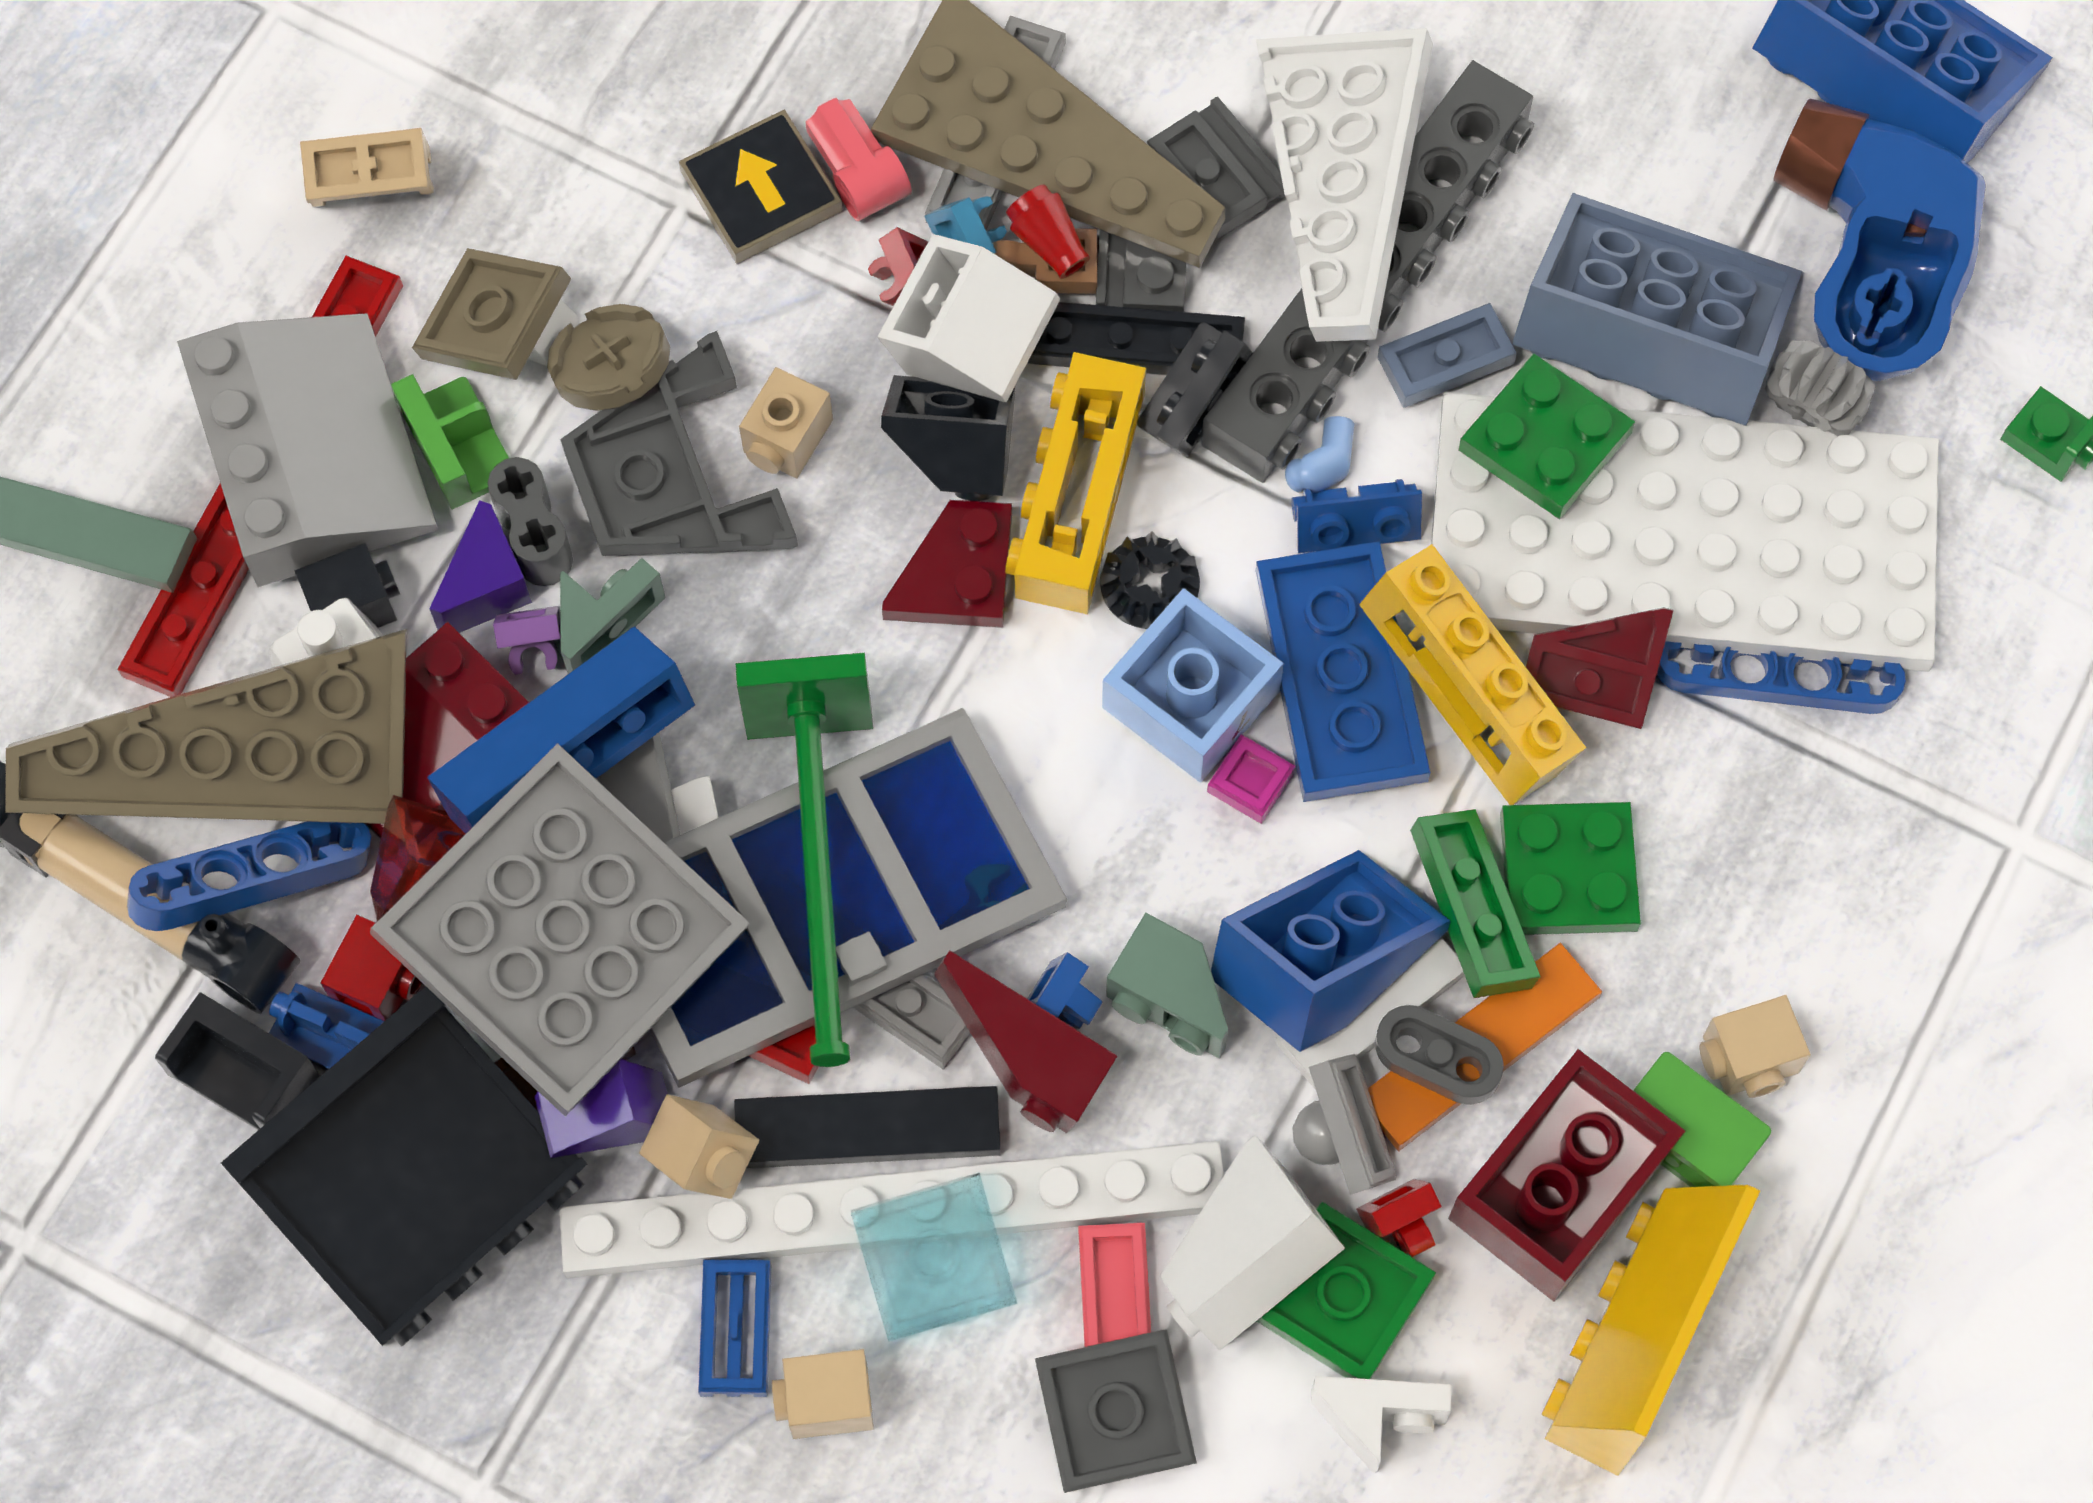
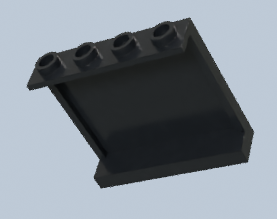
[221,986,588,1347]

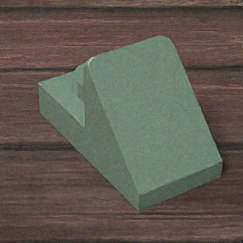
[560,558,666,674]

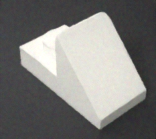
[1311,1376,1452,1473]

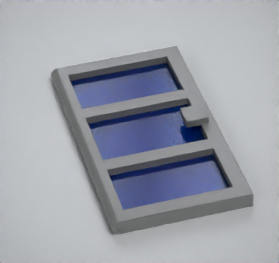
[650,708,1067,1088]

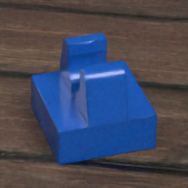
[1027,952,1103,1029]

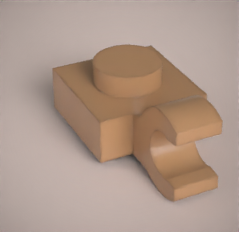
[993,228,1097,294]

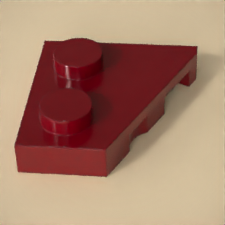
[882,500,1012,628]
[1525,607,1674,729]

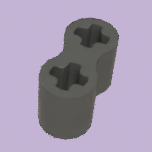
[488,457,573,586]

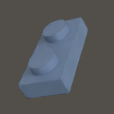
[1377,303,1517,408]

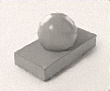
[1292,1054,1396,1195]

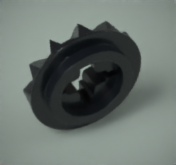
[1100,531,1200,629]

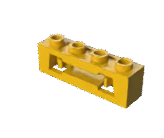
[1006,352,1146,615]
[1359,544,1587,805]

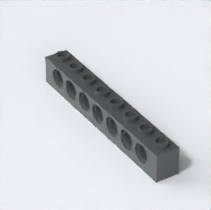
[1202,60,1534,483]

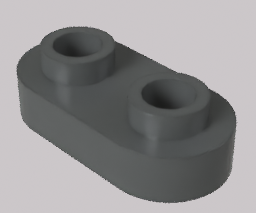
[1375,1005,1504,1105]

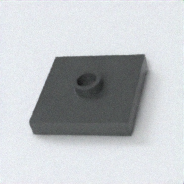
[1035,1329,1197,1493]

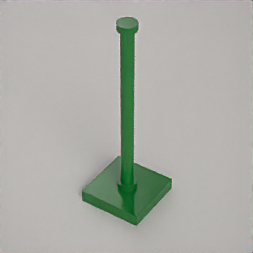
[735,652,873,1067]

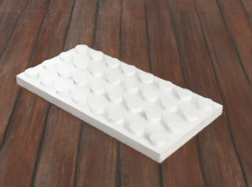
[1431,392,1939,672]

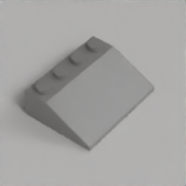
[177,313,438,587]

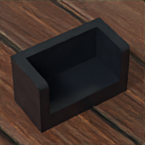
[155,992,320,1130]

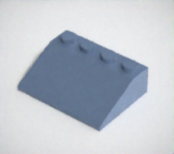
[1512,193,1803,426]

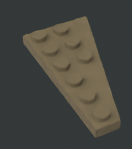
[871,0,1225,268]
[5,629,407,824]

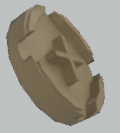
[547,304,670,411]

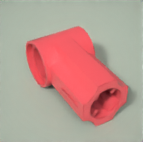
[805,98,912,221]

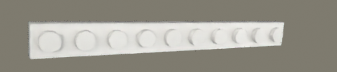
[559,1141,1224,1278]

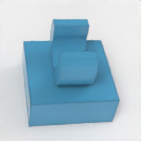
[924,196,1007,254]

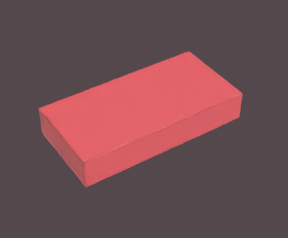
[1078,1223,1151,1347]

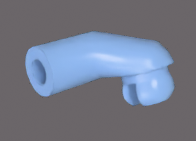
[1285,416,1354,493]

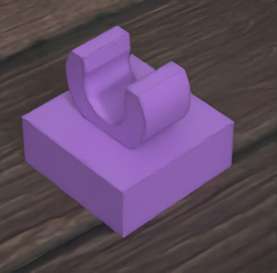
[493,605,561,675]

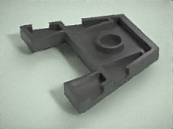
[560,331,798,556]

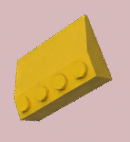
[1541,1185,1760,1476]

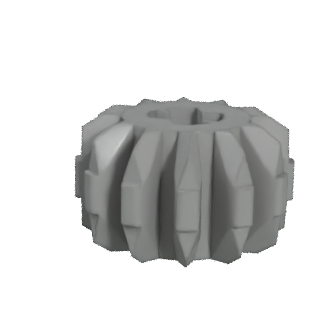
[1765,340,1876,436]

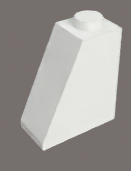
[1159,1135,1345,1351]

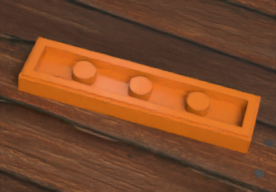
[1368,942,1602,1152]

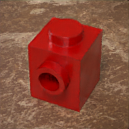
[320,914,422,1021]

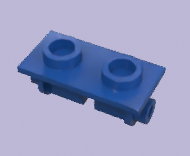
[1291,479,1422,553]
[269,983,384,1069]

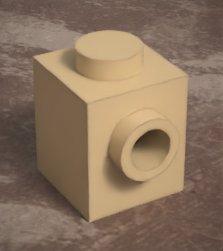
[739,367,833,479]
[1699,995,1811,1098]
[639,1094,759,1199]
[772,1349,874,1439]

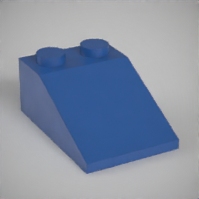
[1211,850,1450,1052]

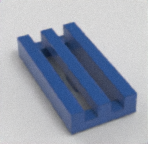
[698,1260,772,1397]

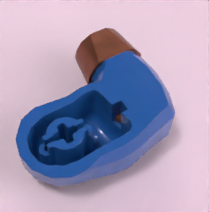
[1773,98,1986,381]

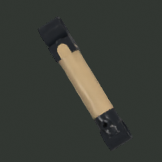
[0,761,300,1014]

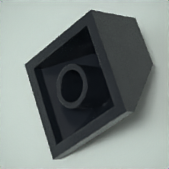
[881,375,1015,501]

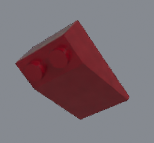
[365,622,529,859]
[1448,1049,1685,1302]

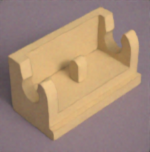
[300,128,434,207]

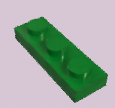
[1410,809,1541,998]

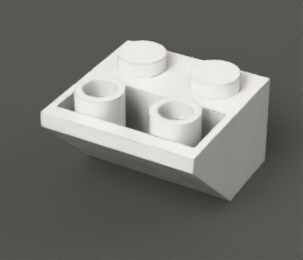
[878,234,1060,402]

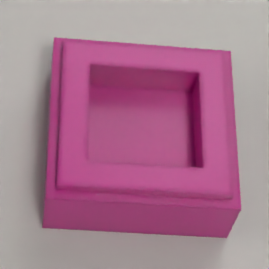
[1207,734,1295,824]

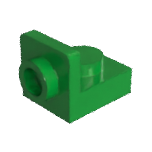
[2000,386,2093,482]

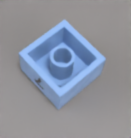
[1102,588,1284,783]

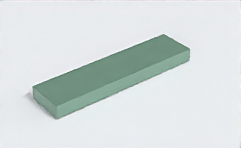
[0,477,197,593]

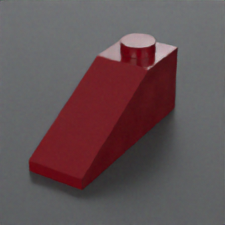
[934,950,1117,1133]

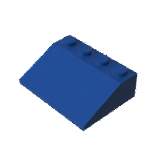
[1752,0,2053,163]

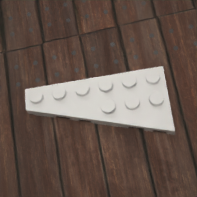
[1256,28,1433,342]

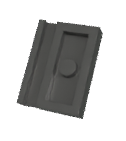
[1147,96,1285,239]
[1096,229,1186,312]

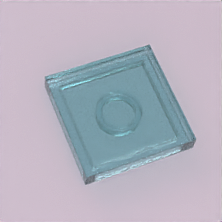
[851,1172,1018,1342]

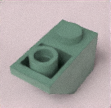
[1106,912,1228,1059]

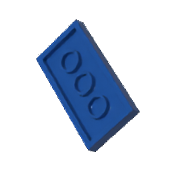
[1255,541,1431,802]

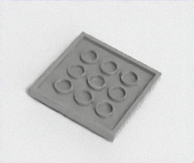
[370,743,750,1117]

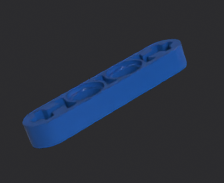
[1657,641,1906,714]
[127,821,371,931]

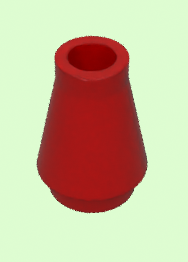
[1006,184,1090,279]

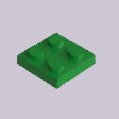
[1458,354,1635,520]
[1500,802,1641,935]
[1256,1202,1436,1379]

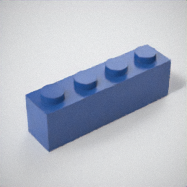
[427,626,695,834]

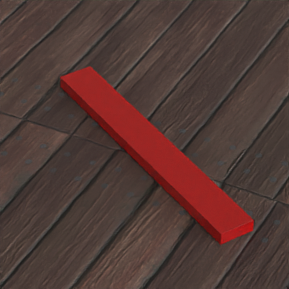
[117,255,403,697]

